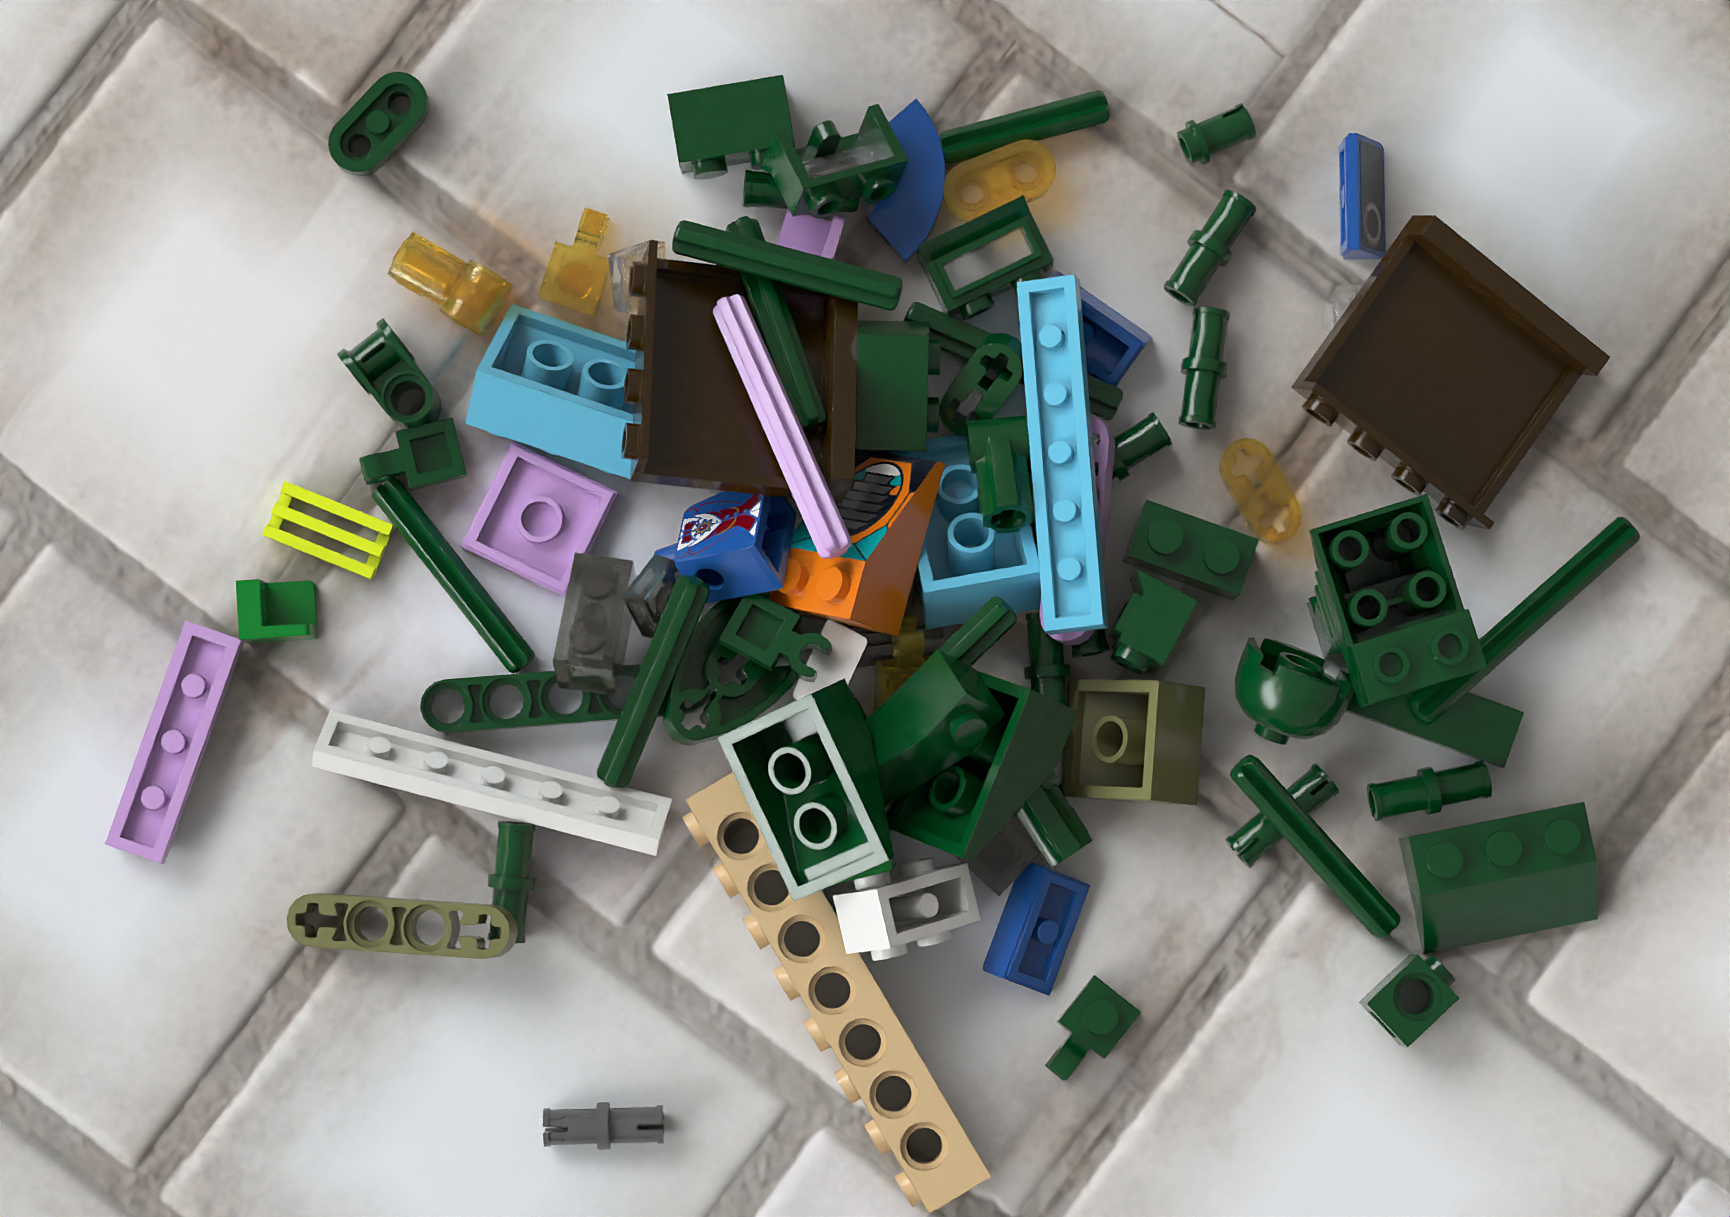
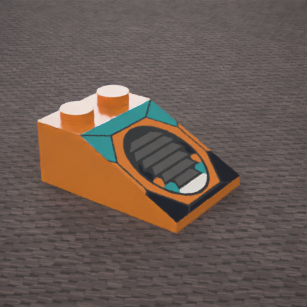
[769,449,945,636]

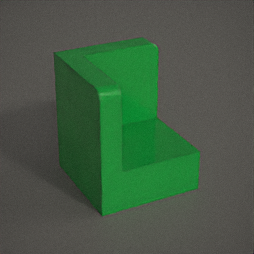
[236,579,318,644]

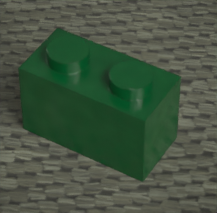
[667,75,795,179]
[855,320,941,451]
[1122,500,1259,601]

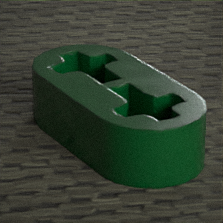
[939,333,1024,436]

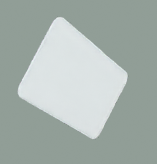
[793,620,867,700]

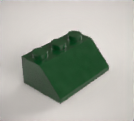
[1399,802,1598,954]

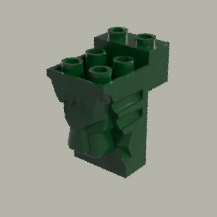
[1306,494,1488,708]

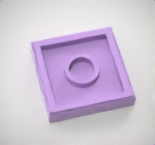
[461,441,619,599]

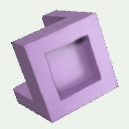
[777,209,845,259]

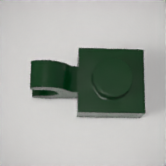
[359,417,468,491]
[1045,975,1141,1081]

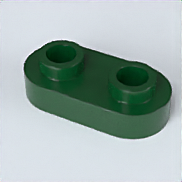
[328,72,429,176]

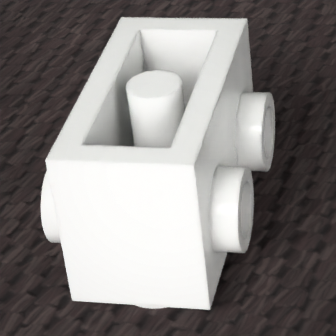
[833,857,981,961]

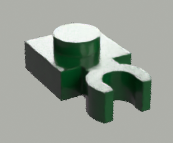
[719,593,832,682]

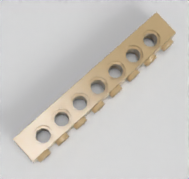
[682,772,991,1214]

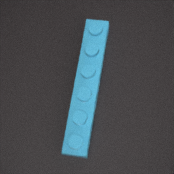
[1017,274,1108,635]

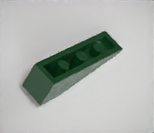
[867,649,1005,807]

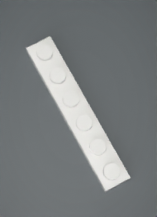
[311,710,672,856]

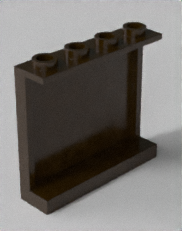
[1291,215,1610,530]
[621,240,859,503]

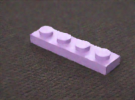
[105,620,244,864]

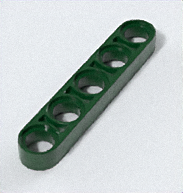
[420,664,709,734]

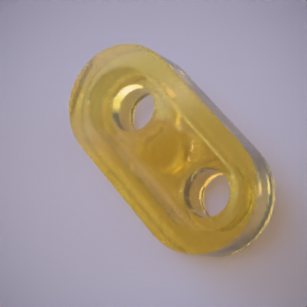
[943,140,1056,222]

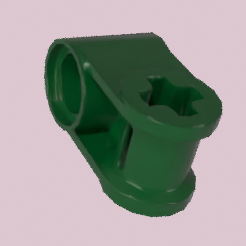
[337,318,442,429]

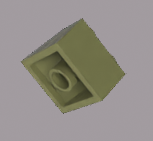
[1062,679,1205,805]

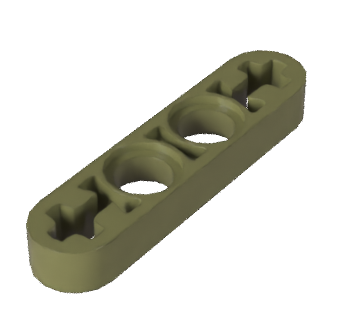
[286,893,518,959]

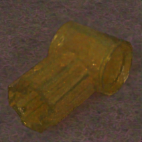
[387,232,514,337]

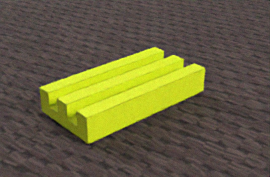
[262,481,395,580]

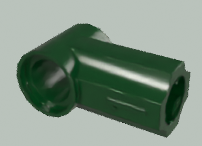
[966,416,1034,534]
[1012,770,1093,868]

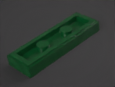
[1345,672,1524,768]

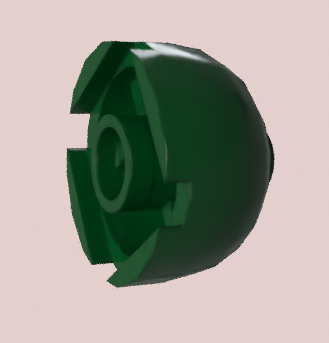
[1234,637,1355,745]

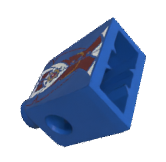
[654,491,797,603]

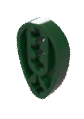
[663,596,802,746]

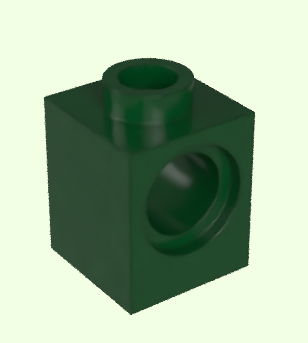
[1359,954,1460,1048]

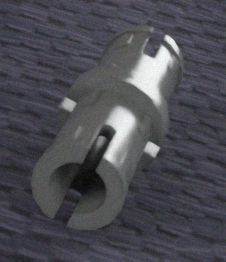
[543,1102,664,1150]

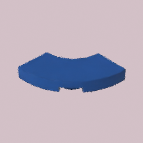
[867,98,945,264]

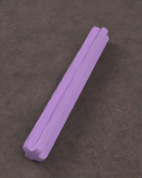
[713,294,852,560]

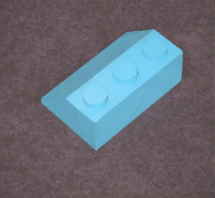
[465,304,636,479]

